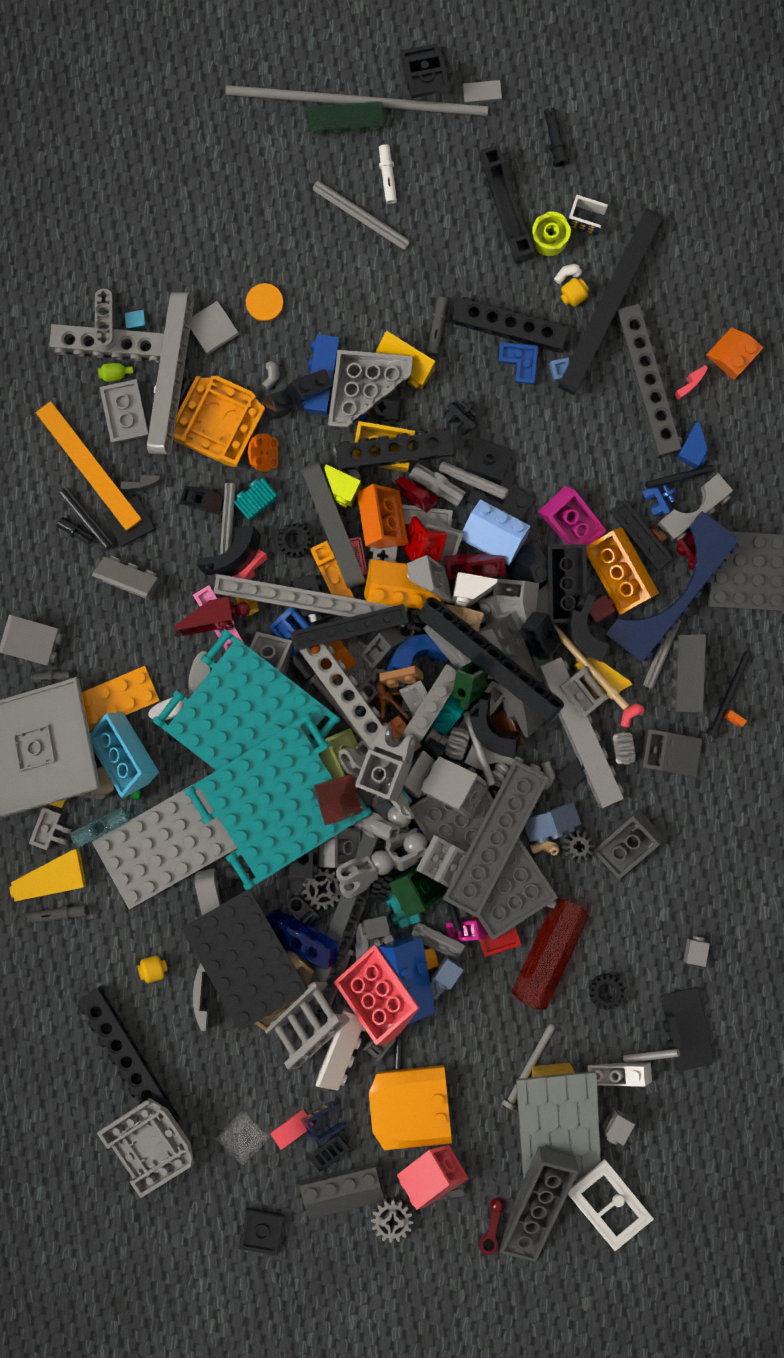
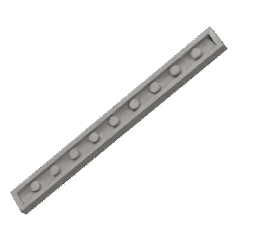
[213,574,407,627]

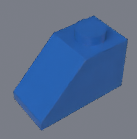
[676,422,708,469]

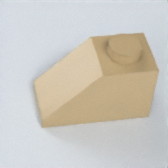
[445,604,484,632]

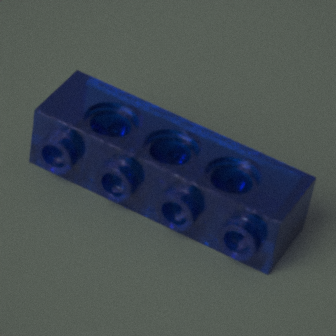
[266,909,341,970]

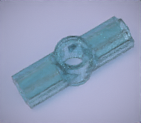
[70,807,130,848]

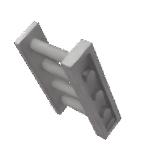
[265,981,350,1069]

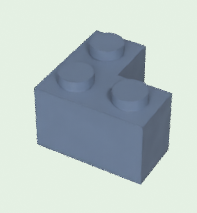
[524,802,581,843]

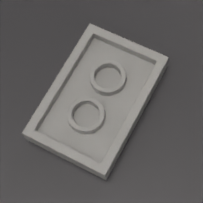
[99,379,149,444]

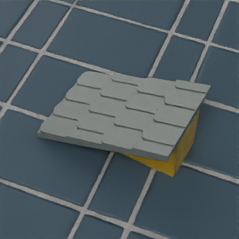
[516,1063,601,1182]

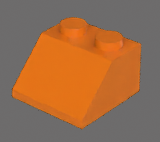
[706,327,764,380]

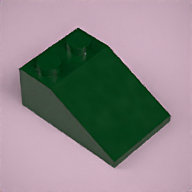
[389,862,445,918]

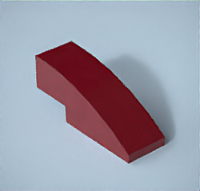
[444,554,506,580]

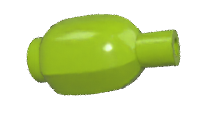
[98,363,133,382]

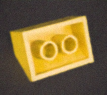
[375,331,435,389]

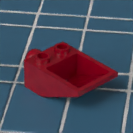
[174,597,250,636]

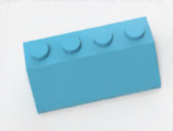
[90,712,159,798]

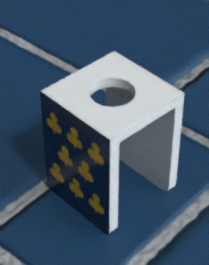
[568,195,608,236]

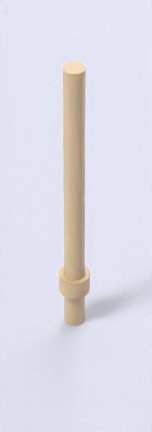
[553,623,629,710]

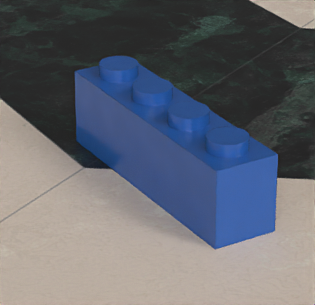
[301,334,340,416]

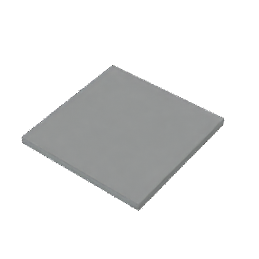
[0,677,101,818]

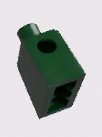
[452,662,488,710]

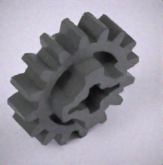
[302,868,341,910]

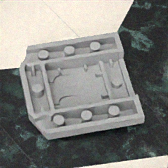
[97,1098,194,1198]

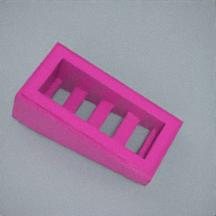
[446,918,488,941]

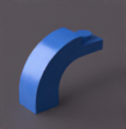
[386,634,449,672]

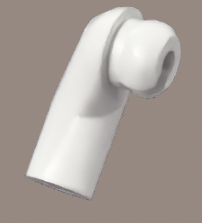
[554,264,582,285]

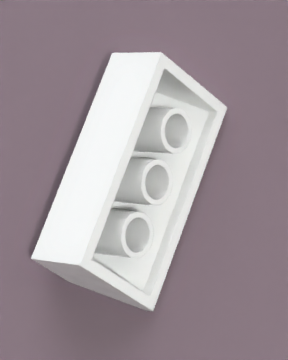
[451,572,497,608]
[315,1006,365,1090]

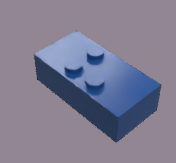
[378,936,435,1025]

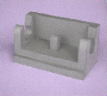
[399,680,439,716]

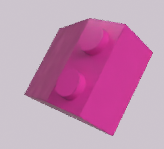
[538,486,607,546]

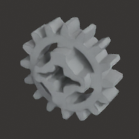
[371,1198,413,1243]

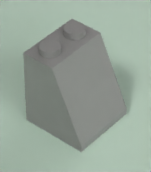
[0,615,63,667]
[421,756,489,819]

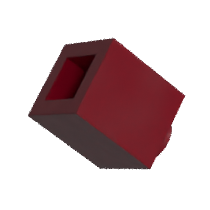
[588,595,615,624]

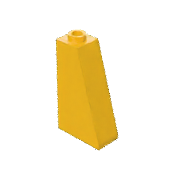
[10,849,87,901]

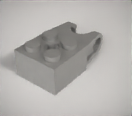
[355,724,416,802]

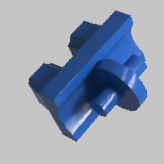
[642,484,677,516]

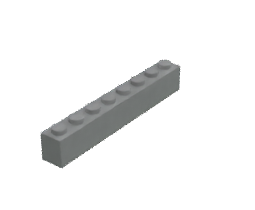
[538,657,624,808]

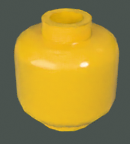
[560,278,589,307]
[137,955,167,984]

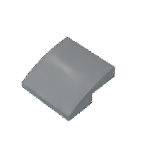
[190,301,239,355]
[416,835,467,887]

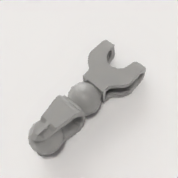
[338,739,414,829]
[336,828,428,898]

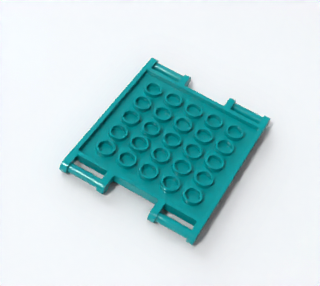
[152,628,341,770]
[184,713,372,890]

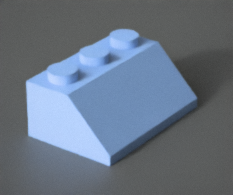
[462,499,530,565]

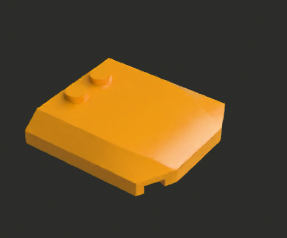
[173,376,265,468]
[369,1065,452,1150]

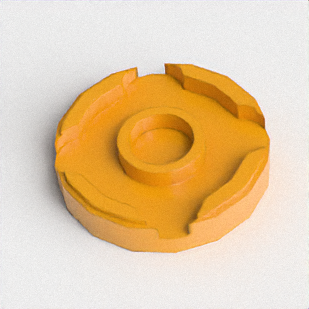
[246,283,284,322]

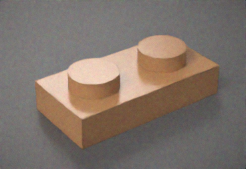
[379,665,423,688]

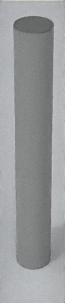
[623,1049,680,1063]

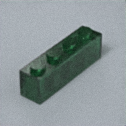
[307,101,384,134]

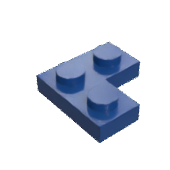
[498,342,538,385]

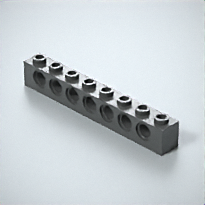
[615,304,683,458]

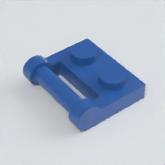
[269,607,311,655]

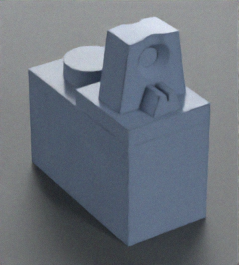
[430,955,464,999]

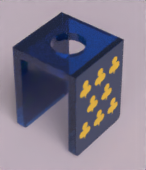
[301,1102,347,1144]

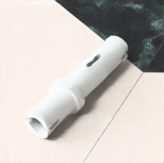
[379,144,397,204]

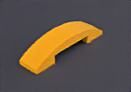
[310,541,354,617]

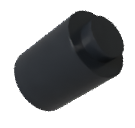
[288,653,316,683]

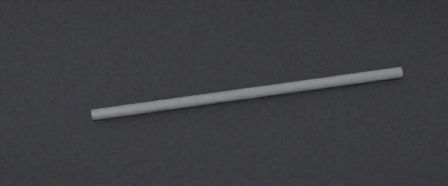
[225,85,488,116]

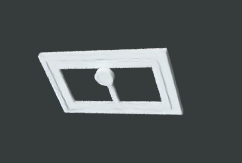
[568,1159,654,1251]

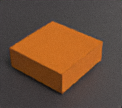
[724,710,747,727]

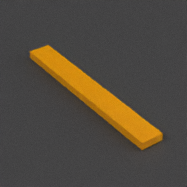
[35,401,142,531]

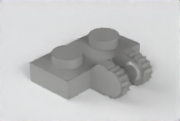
[29,807,72,850]

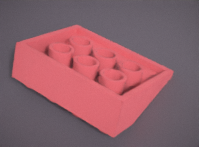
[334,945,420,1045]

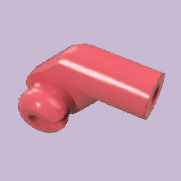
[620,703,644,728]

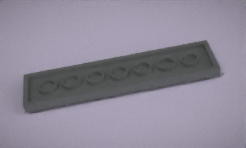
[443,760,549,918]

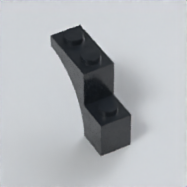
[262,369,333,420]

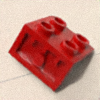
[403,516,447,563]

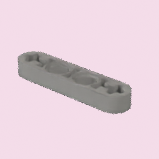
[95,289,113,352]

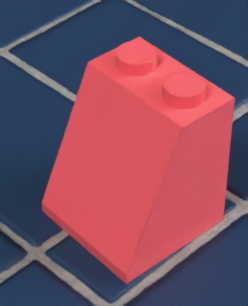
[397,1145,469,1210]

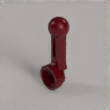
[478,1197,505,1255]

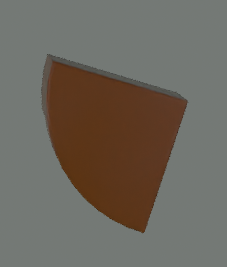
[649,525,667,543]

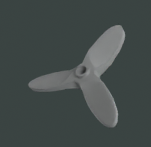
[148,650,212,720]

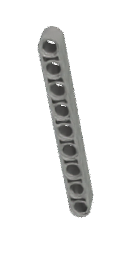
[147,292,194,455]

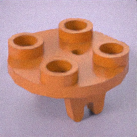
[248,433,278,472]

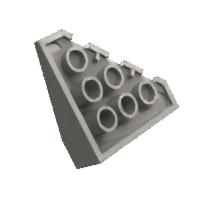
[328,350,414,428]

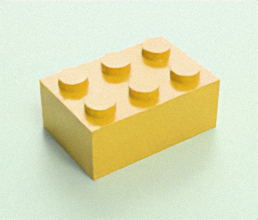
[352,421,415,472]

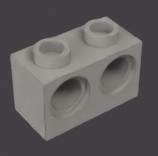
[601,1107,635,1146]

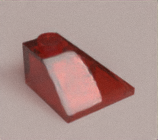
[314,774,363,825]

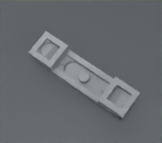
[193,963,209,1031]

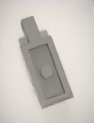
[411,922,465,960]

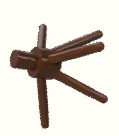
[369,682,410,723]

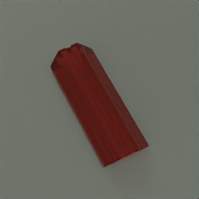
[511,899,589,1010]

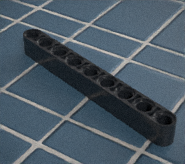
[418,597,564,722]

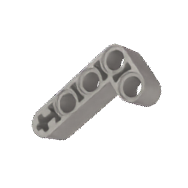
[195,868,222,916]

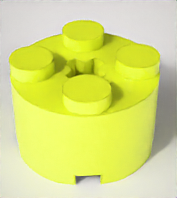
[531,212,571,256]

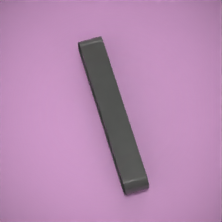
[301,462,365,589]

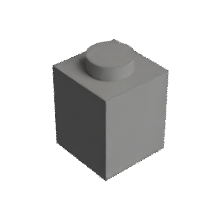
[684,936,710,967]

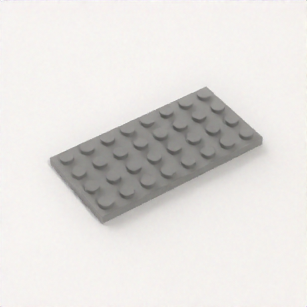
[92,781,237,909]

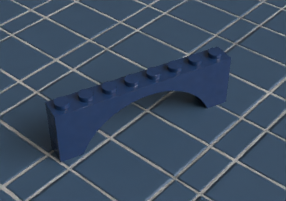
[605,511,740,662]

